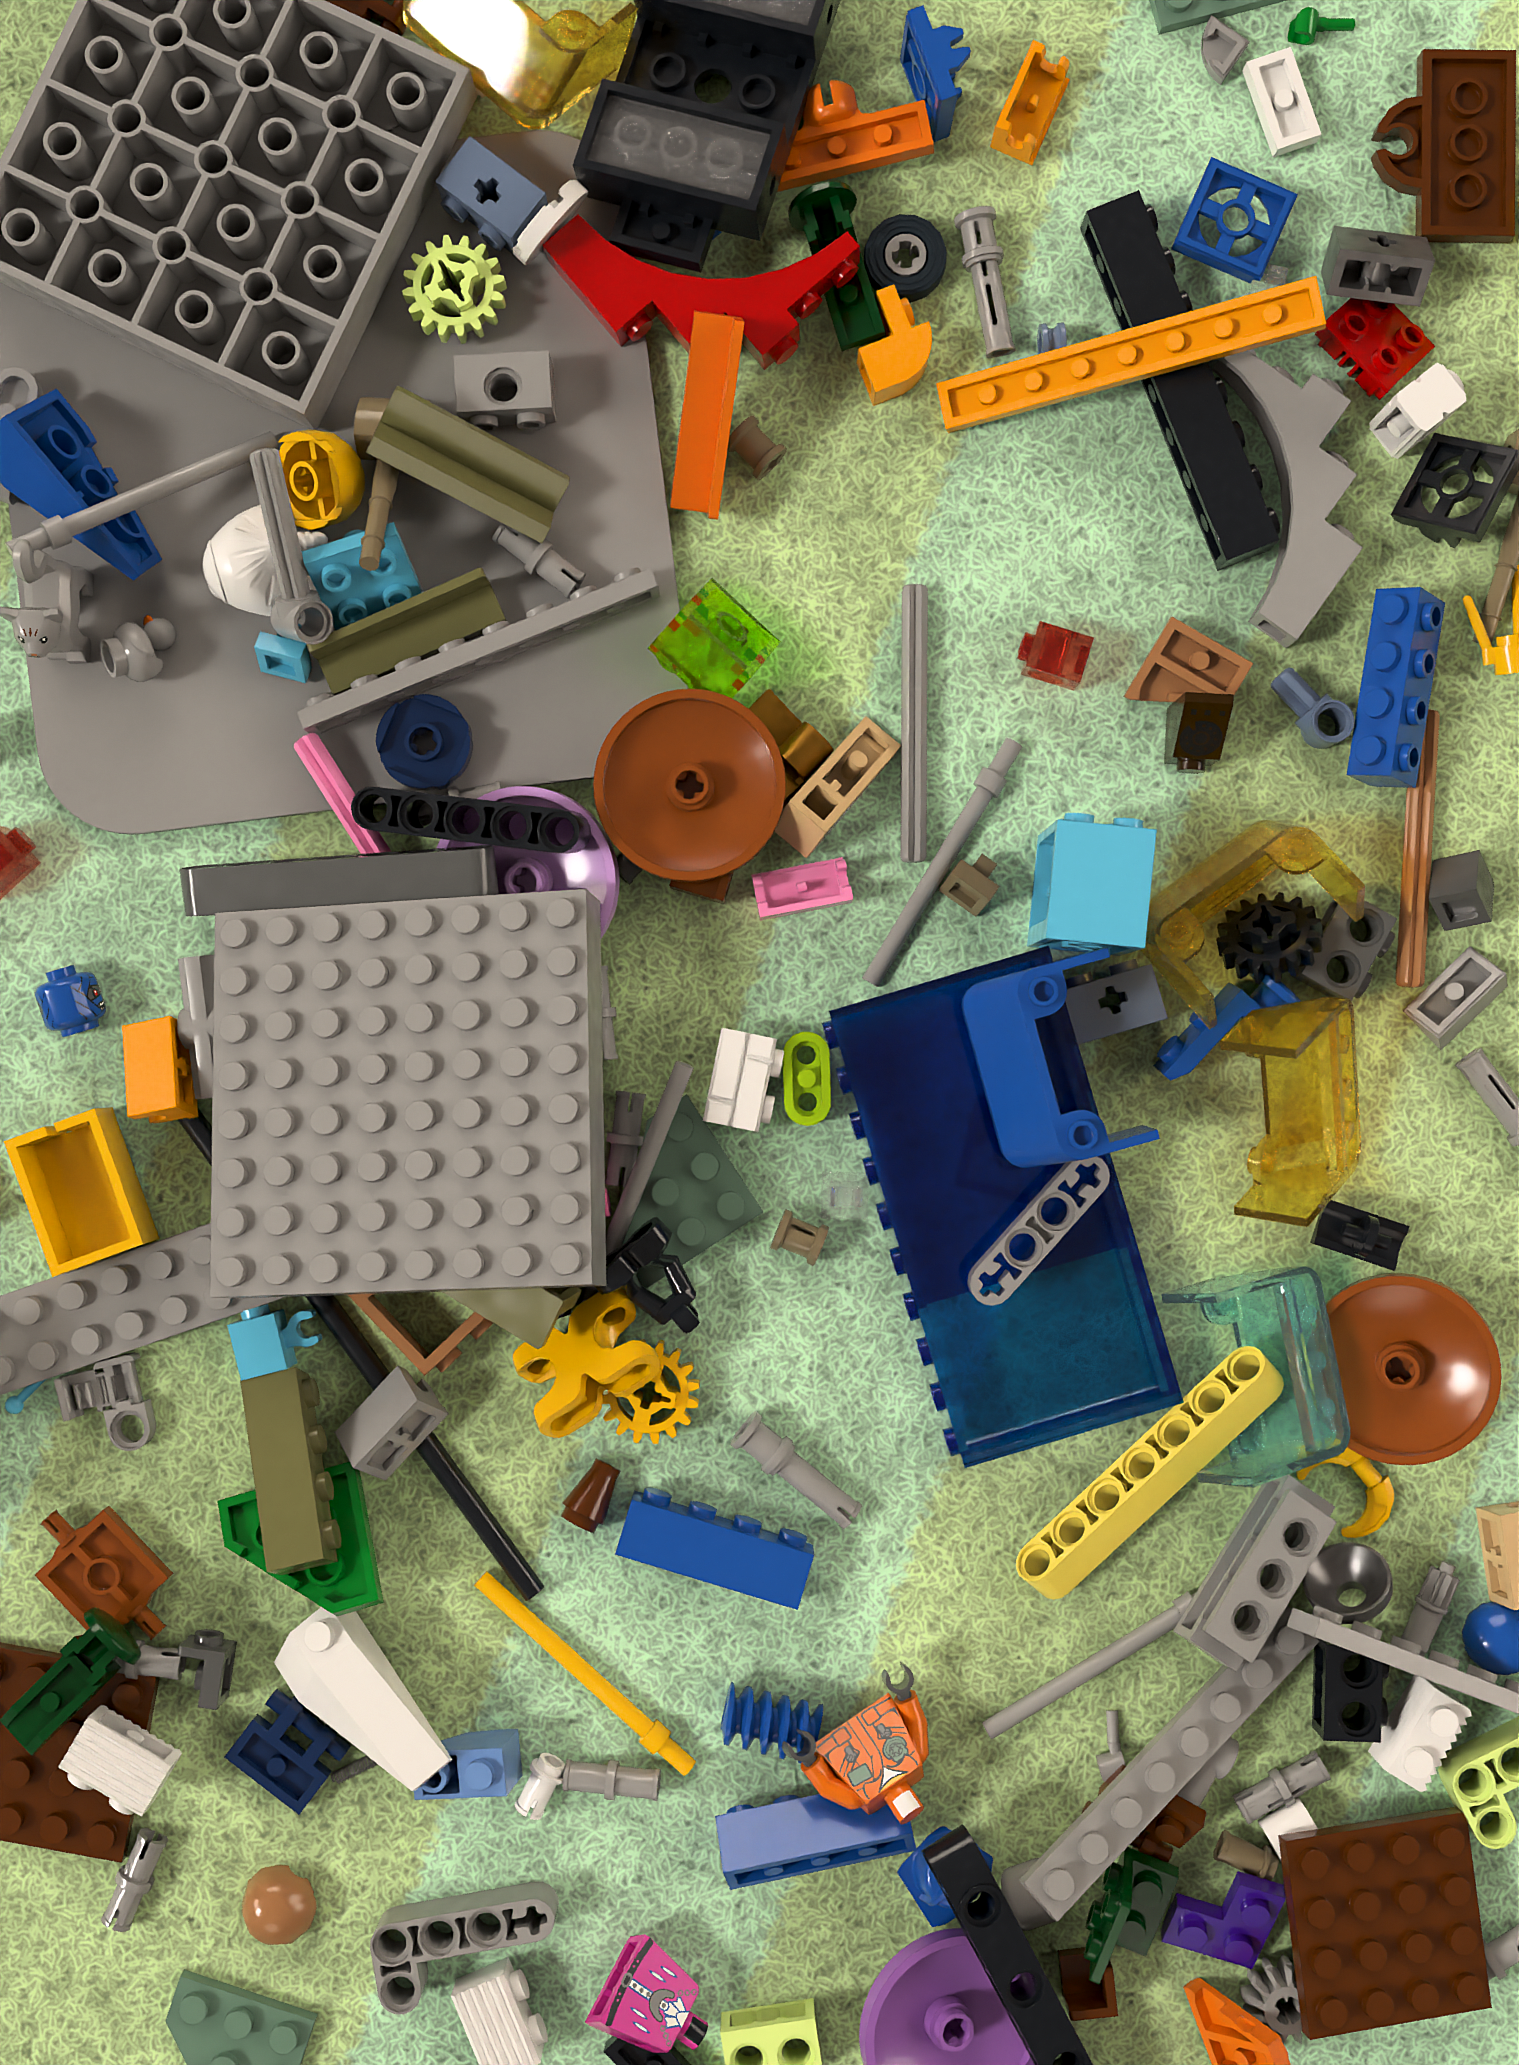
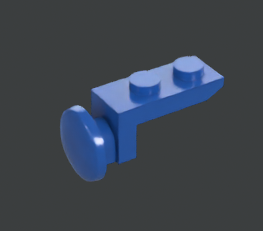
[1153,973,1307,1081]

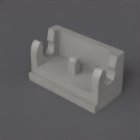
[335,1366,449,1481]

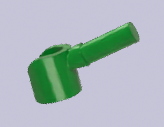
[1288,7,1355,45]

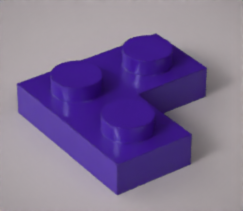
[1161,1871,1286,1969]

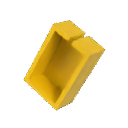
[4,1107,160,1277]

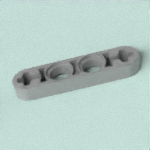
[967,1156,1110,1306]

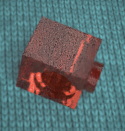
[1016,621,1094,691]

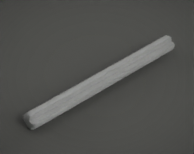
[900,584,928,863]

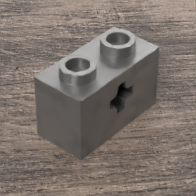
[1321,226,1435,307]

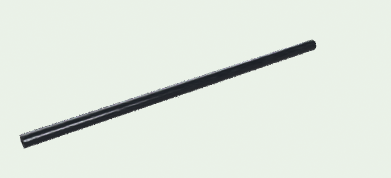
[178,1108,544,1601]

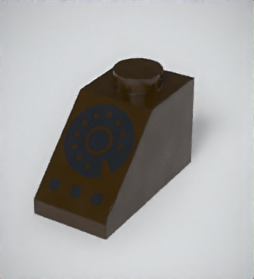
[1164,692,1234,774]

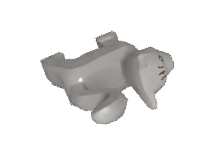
[0,539,93,664]

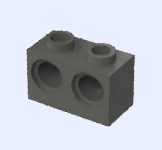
[1290,891,1397,1003]

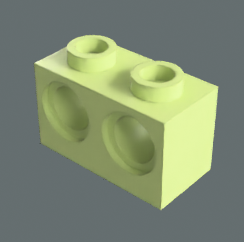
[720,1998,823,2065]

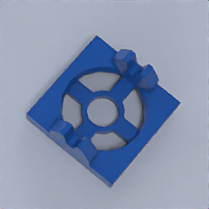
[900,5,971,142]
[1171,157,1298,286]

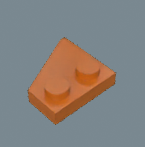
[1183,1978,1291,2065]

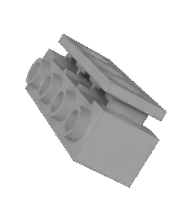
[1173,1470,1337,1672]

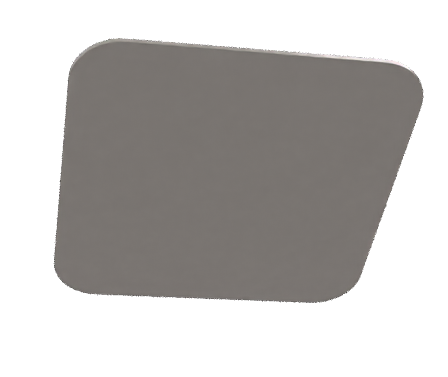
[0,130,688,835]

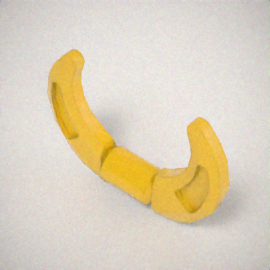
[1296,1438,1394,1538]

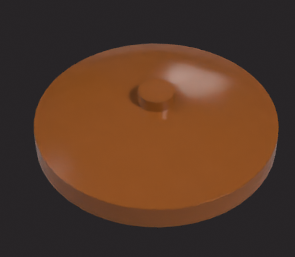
[593,689,786,882]
[1301,1273,1502,1465]

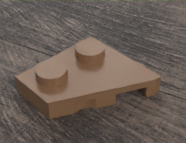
[1123,617,1253,702]

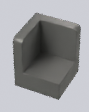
[1429,850,1494,931]

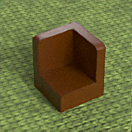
[1057,1947,1118,2021]

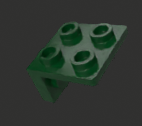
[1084,1847,1179,1984]

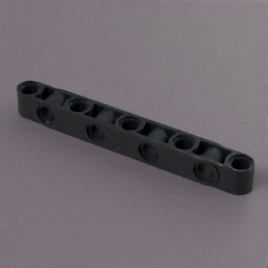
[921,1824,1093,2065]

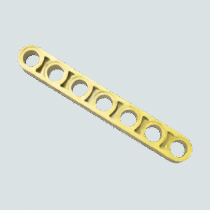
[1016,1346,1284,1600]

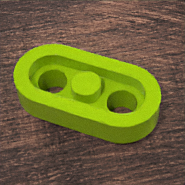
[783,1032,831,1126]

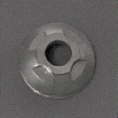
[1303,1542,1393,1624]

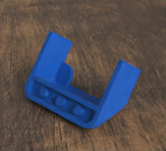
[961,948,1160,1168]

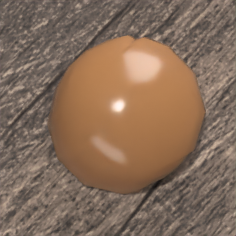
[242,1865,317,1945]

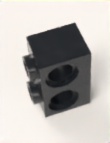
[1312,1638,1390,1743]

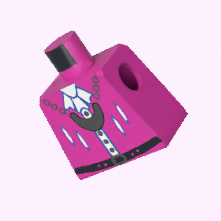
[585,1934,708,2053]

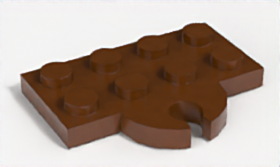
[1371,49,1516,243]

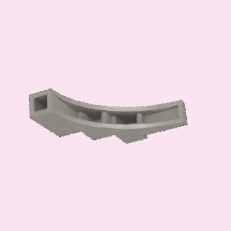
[1208,349,1363,648]

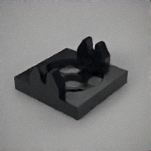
[1391,433,1519,548]

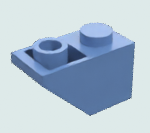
[414,1729,523,1800]

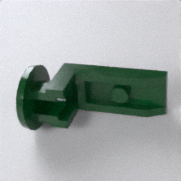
[788,181,886,351]
[0,1607,141,1756]

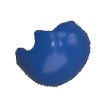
[1462,1602,1519,1676]

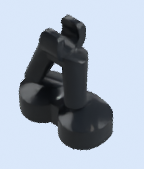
[594,1217,700,1334]

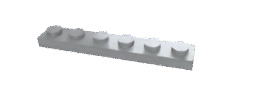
[1287,1605,1519,1714]

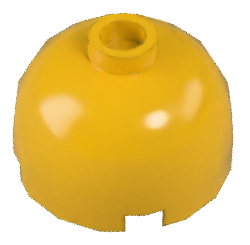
[279,430,365,530]

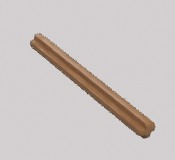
[1396,709,1440,988]

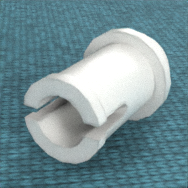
[514,1753,565,1820]

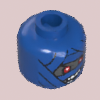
[35,965,106,1037]

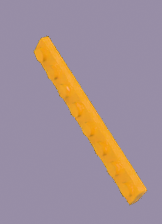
[936,276,1326,433]

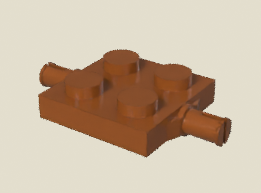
[35,1506,174,1641]

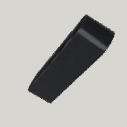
[351,787,591,854]

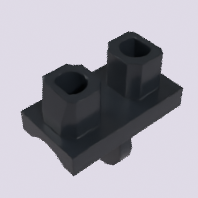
[1310,1198,1410,1271]

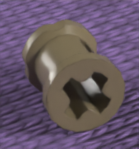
[728,416,787,480]
[770,1209,829,1266]

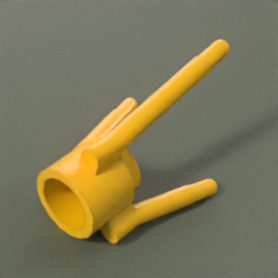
[1463,564,1519,675]

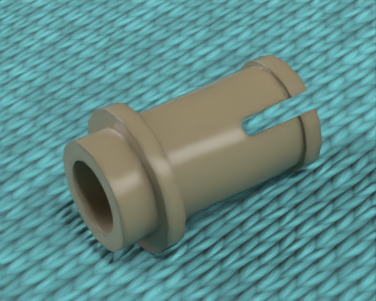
[1213,1830,1279,1881]

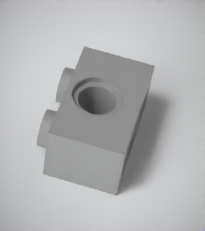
[453,350,556,432]

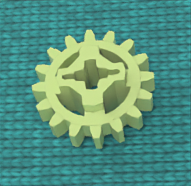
[402,235,507,344]

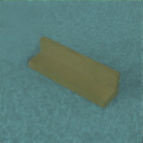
[366,386,570,543]
[306,567,507,696]
[443,1287,582,1349]

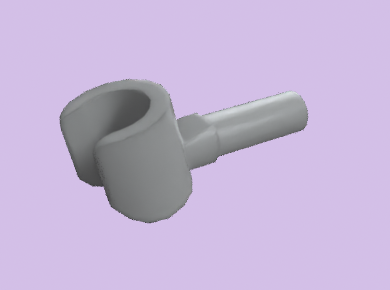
[1096,1710,1126,1782]

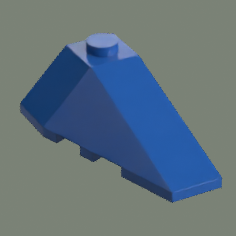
[0,388,162,581]

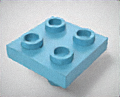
[302,522,423,630]

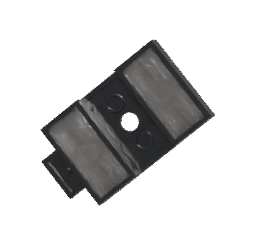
[573,0,841,273]

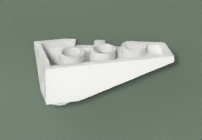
[274,1607,453,1791]

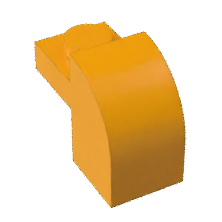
[857,284,932,406]

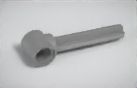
[250,448,333,645]

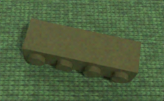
[240,1367,341,1575]

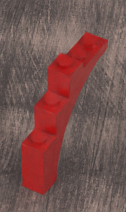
[542,214,860,370]

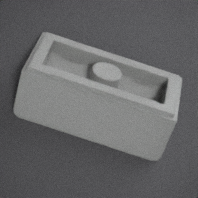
[1403,946,1508,1050]

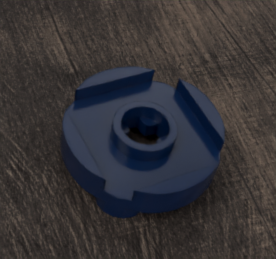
[376,694,473,791]

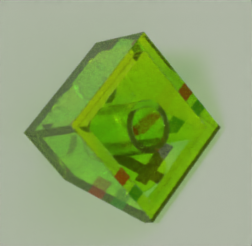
[647,578,781,698]

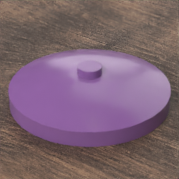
[859,1928,1034,2065]

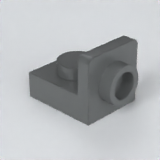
[178,1629,237,1710]

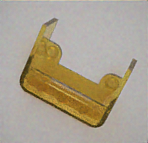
[402,0,638,130]
[1141,820,1365,1030]
[1220,996,1361,1227]

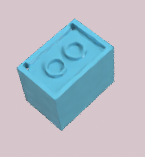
[1027,813,1157,956]

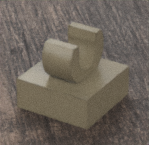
[939,854,1000,917]

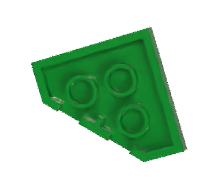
[217,1461,384,1616]

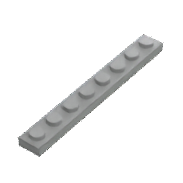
[296,567,660,735]
[1019,1606,1319,1922]

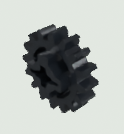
[1216,892,1323,984]

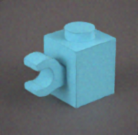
[227,1304,322,1381]

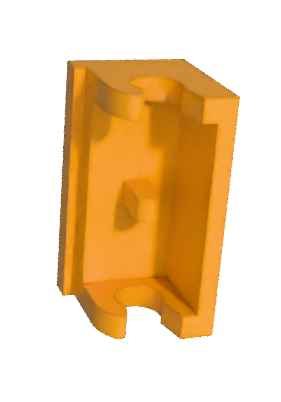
[990,40,1070,165]
[122,1016,198,1123]

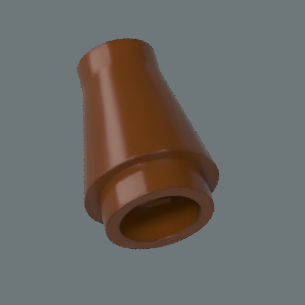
[561,1458,621,1533]

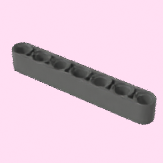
[179,845,499,916]

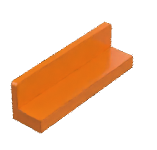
[670,310,745,520]

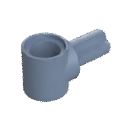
[1271,667,1355,749]

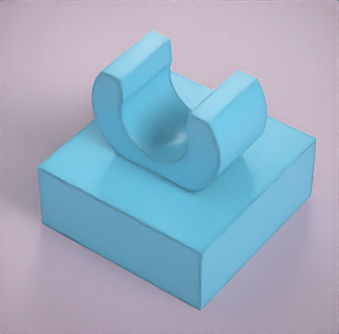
[254,624,312,683]

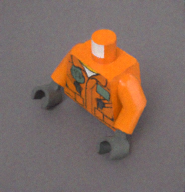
[782,1662,929,1825]

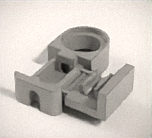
[54,1352,156,1451]

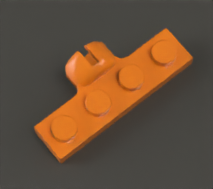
[777,80,934,192]

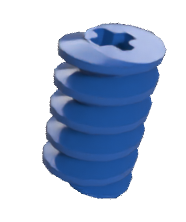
[720,1682,823,1764]

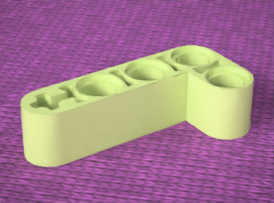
[1438,1716,1519,1849]

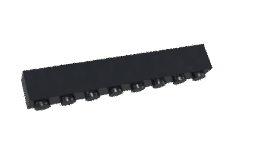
[1080,190,1280,571]

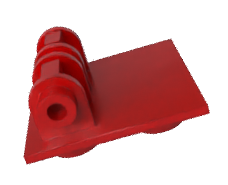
[1315,298,1435,400]

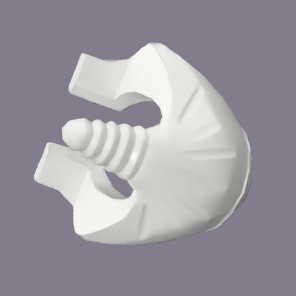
[203,505,328,620]

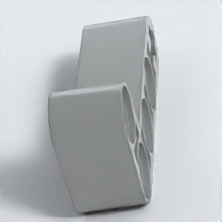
[370,1882,559,2014]

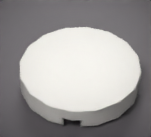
[512,179,589,265]

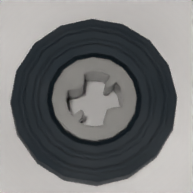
[864,214,947,303]

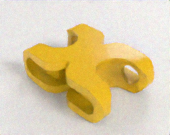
[512,1289,660,1438]

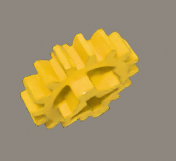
[602,1339,700,1444]

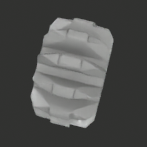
[1240,1954,1303,2044]

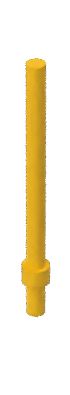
[474,1571,696,1776]

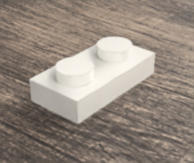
[1242,47,1322,158]

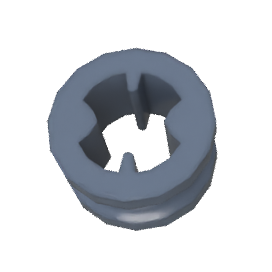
[1037,322,1067,354]

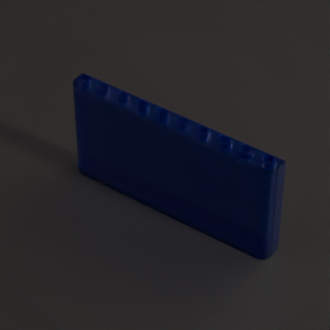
[822,946,1184,1468]

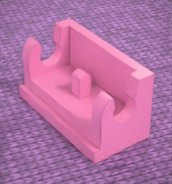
[751,857,853,921]

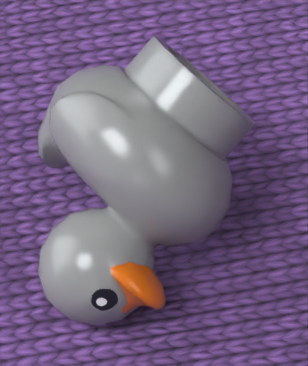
[100,615,176,682]

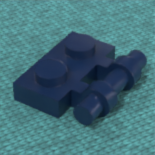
[224,1688,351,1815]

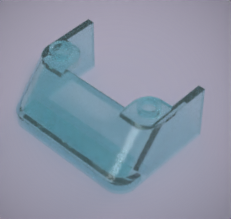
[1161,1266,1351,1488]

